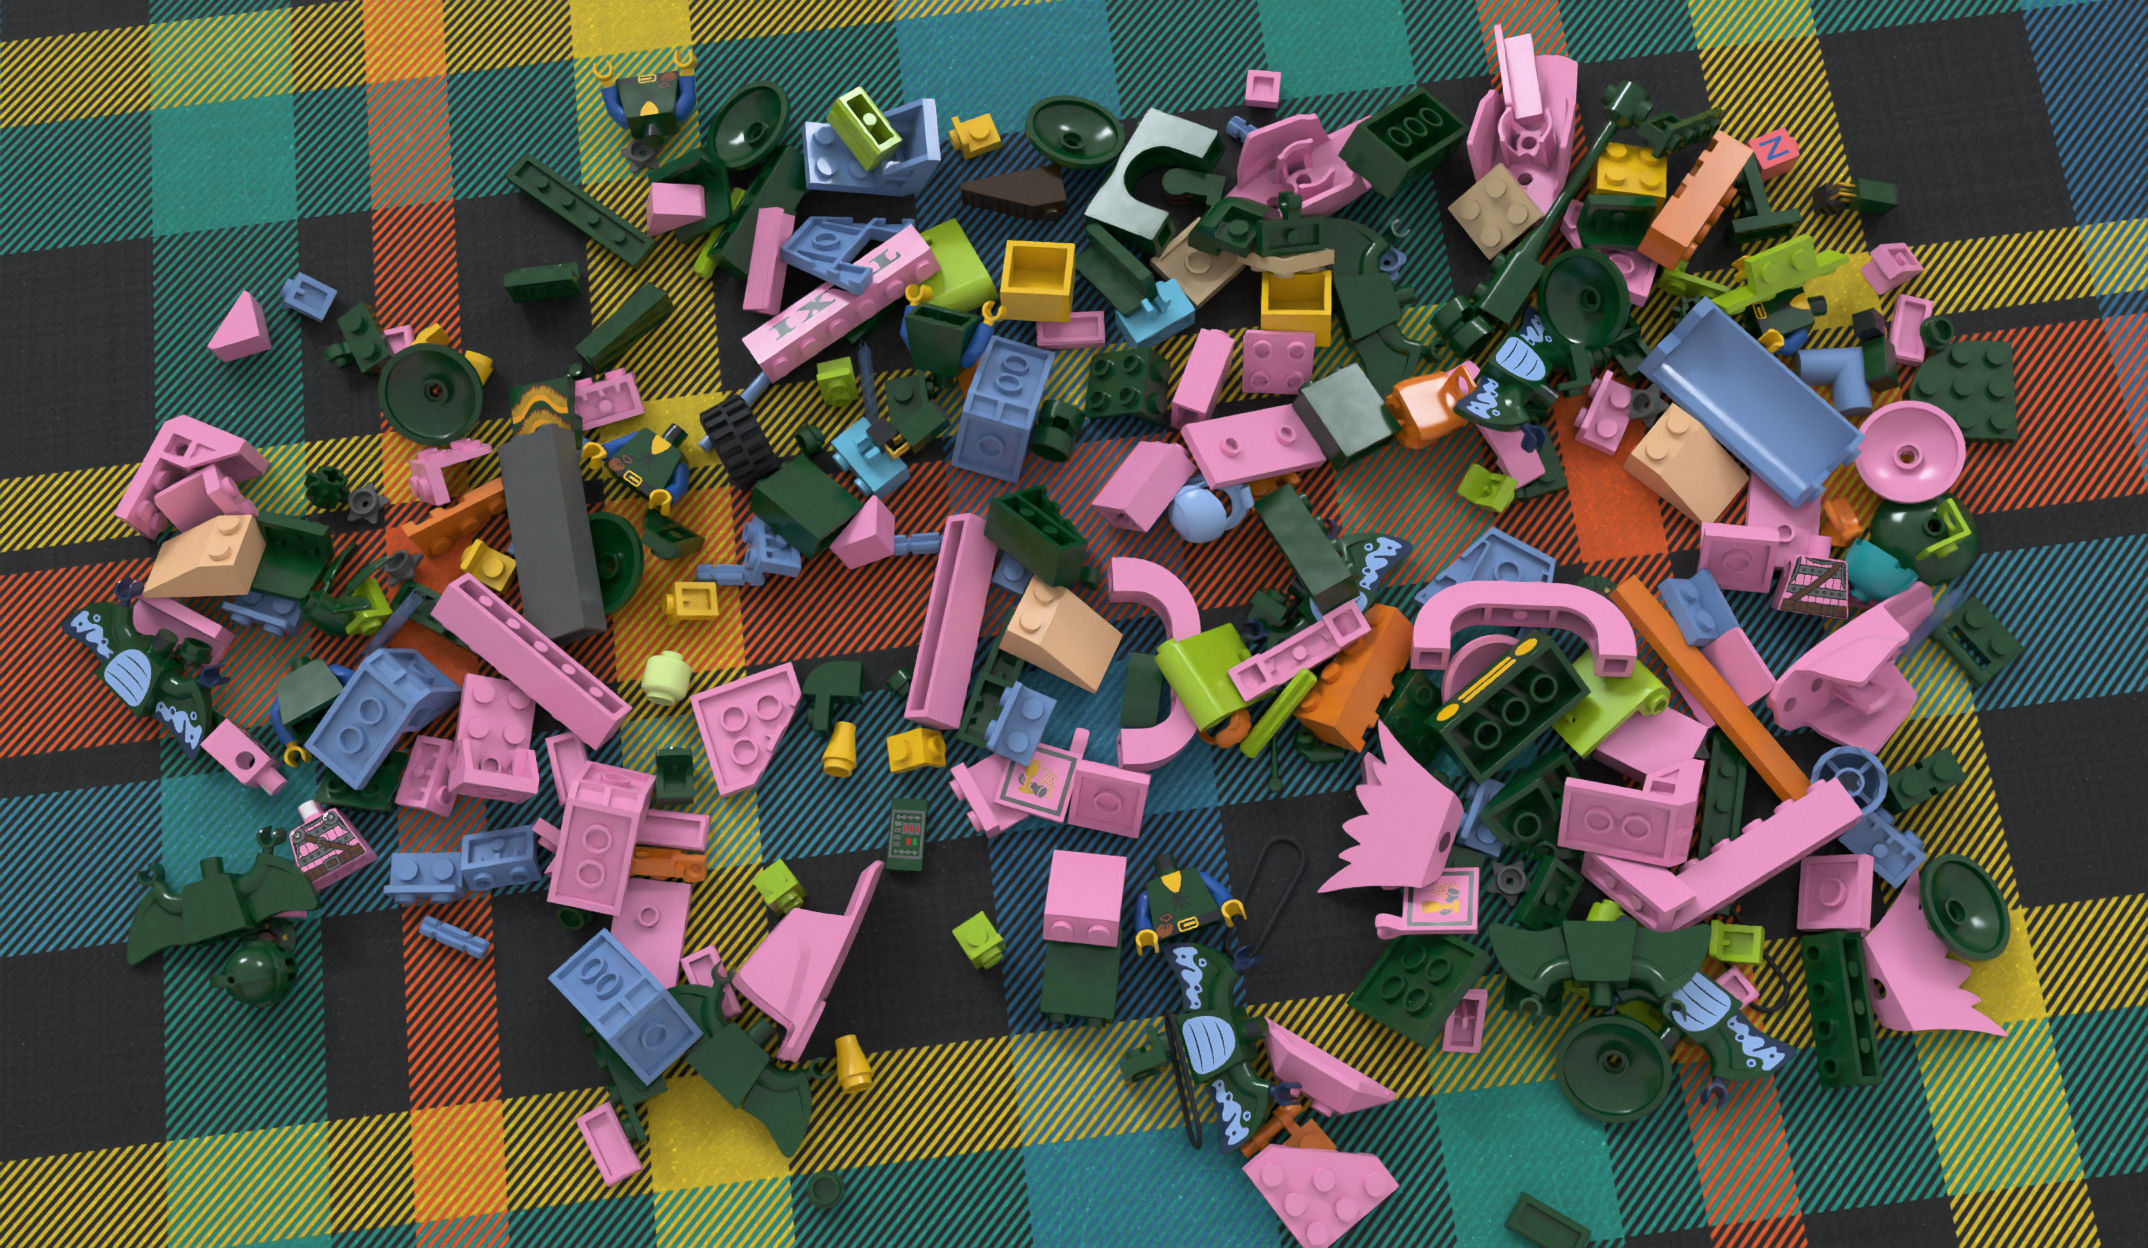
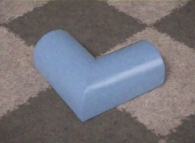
[1792,347,1873,417]

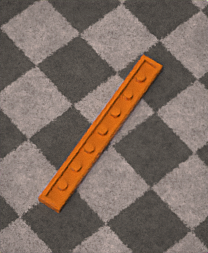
[1609,574,1811,802]

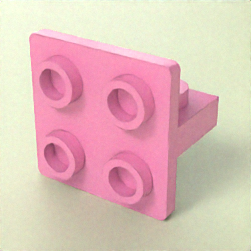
[1242,330,1315,394]

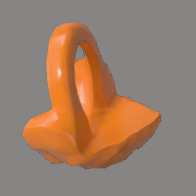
[1819,497,1863,548]
[1197,708,1252,748]

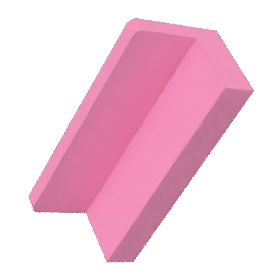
[1494,24,1544,126]
[743,207,795,317]
[133,580,236,667]
[1581,851,1696,932]

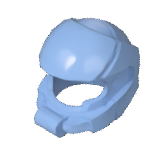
[1168,472,1255,543]

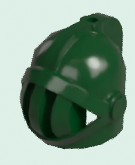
[209,940,299,1008]

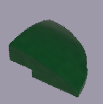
[1477,747,1585,862]

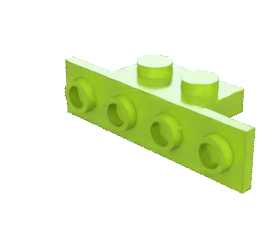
[1711,234,1849,315]

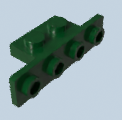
[1636,106,1723,159]
[579,1016,668,1147]

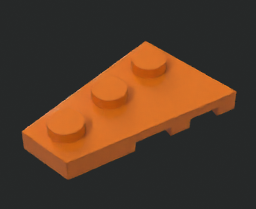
[401,477,507,558]

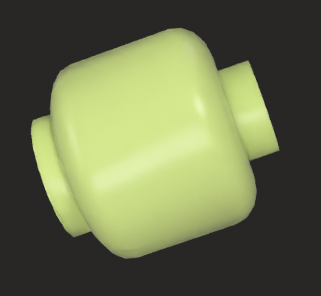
[641,651,692,706]

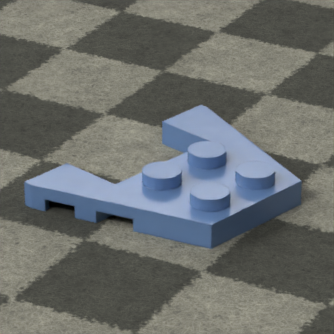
[780,216,915,295]
[1412,526,1556,640]

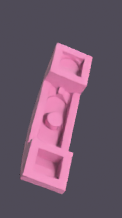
[1447,360,1546,491]
[1228,599,1372,703]

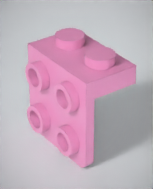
[408,438,493,506]
[154,463,259,533]
[1666,627,1776,730]
[949,753,1031,839]

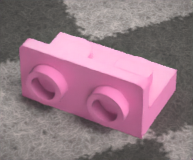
[575,367,645,431]
[1573,370,1633,456]
[394,735,457,817]

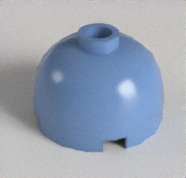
[1811,746,1888,817]

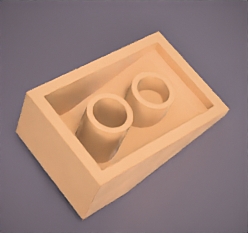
[1622,403,1749,526]
[142,515,266,598]
[999,574,1123,694]

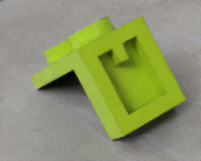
[1656,260,1731,300]
[816,357,859,407]
[751,858,808,916]
[952,911,1007,969]

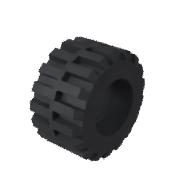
[700,394,779,491]

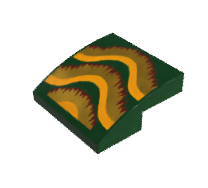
[510,376,583,451]

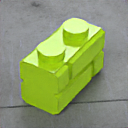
[826,86,902,172]

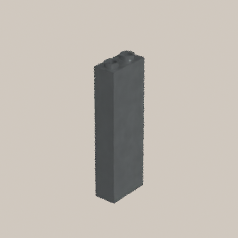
[497,423,607,648]

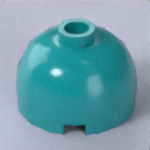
[1843,537,1919,604]

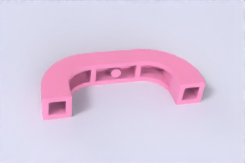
[1107,557,1201,773]
[1411,580,1637,677]

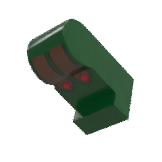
[1162,168,1226,212]

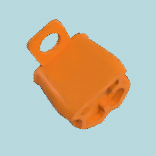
[1385,365,1476,450]

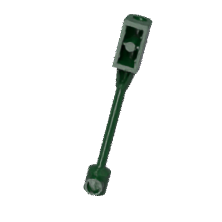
[1470,80,1654,333]

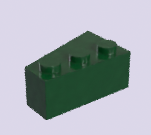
[984,484,1087,588]

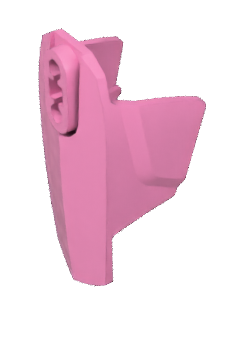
[1467,55,1578,227]
[1225,113,1372,218]
[1766,581,1934,755]
[732,860,885,1063]

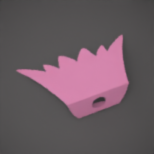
[1317,719,1464,893]
[1862,868,2009,1037]

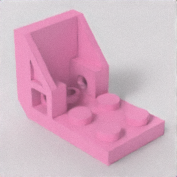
[114,415,270,541]
[448,673,539,804]
[1557,758,1704,867]
[547,760,657,917]

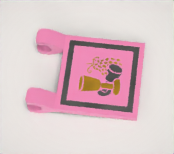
[993,728,1090,824]
[1375,867,1480,939]

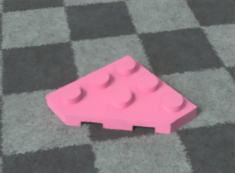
[1560,199,1658,307]
[689,662,804,798]
[1241,1144,1399,1248]

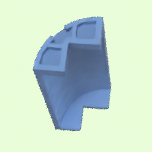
[1637,296,1866,509]

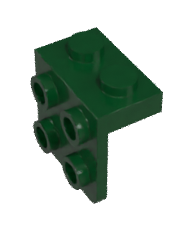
[648,147,733,244]
[1084,347,1171,427]
[249,510,335,603]
[1365,667,1443,767]

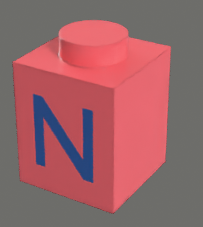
[1746,127,1800,182]

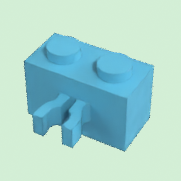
[1115,278,1195,349]
[831,416,910,501]

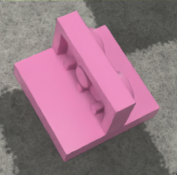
[1697,522,1780,593]
[1067,759,1152,839]
[1797,854,1874,939]

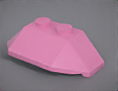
[1263,1017,1397,1118]

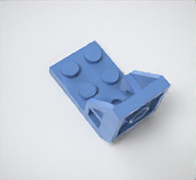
[802,98,941,197]
[951,335,1056,484]
[304,648,463,790]
[548,927,704,1086]

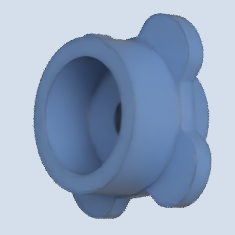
[1380,246,1406,282]

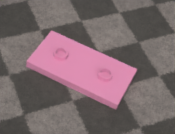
[1180,404,1327,490]
[1745,469,1822,571]
[611,877,693,989]

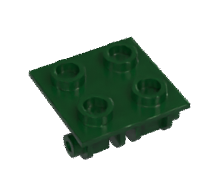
[314,751,408,815]

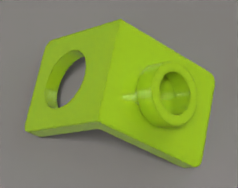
[1916,498,1972,562]

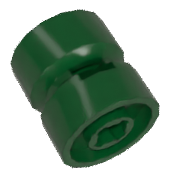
[1430,295,1495,360]
[1028,399,1085,463]

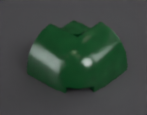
[1188,197,1281,258]

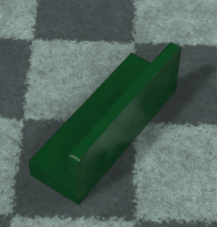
[1075,221,1158,318]
[574,282,675,376]

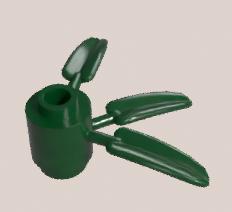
[299,543,393,638]

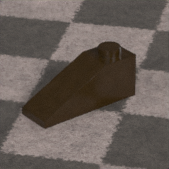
[960,164,1068,221]

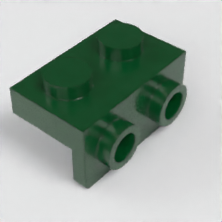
[1576,194,1657,251]

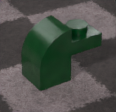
[802,661,865,738]

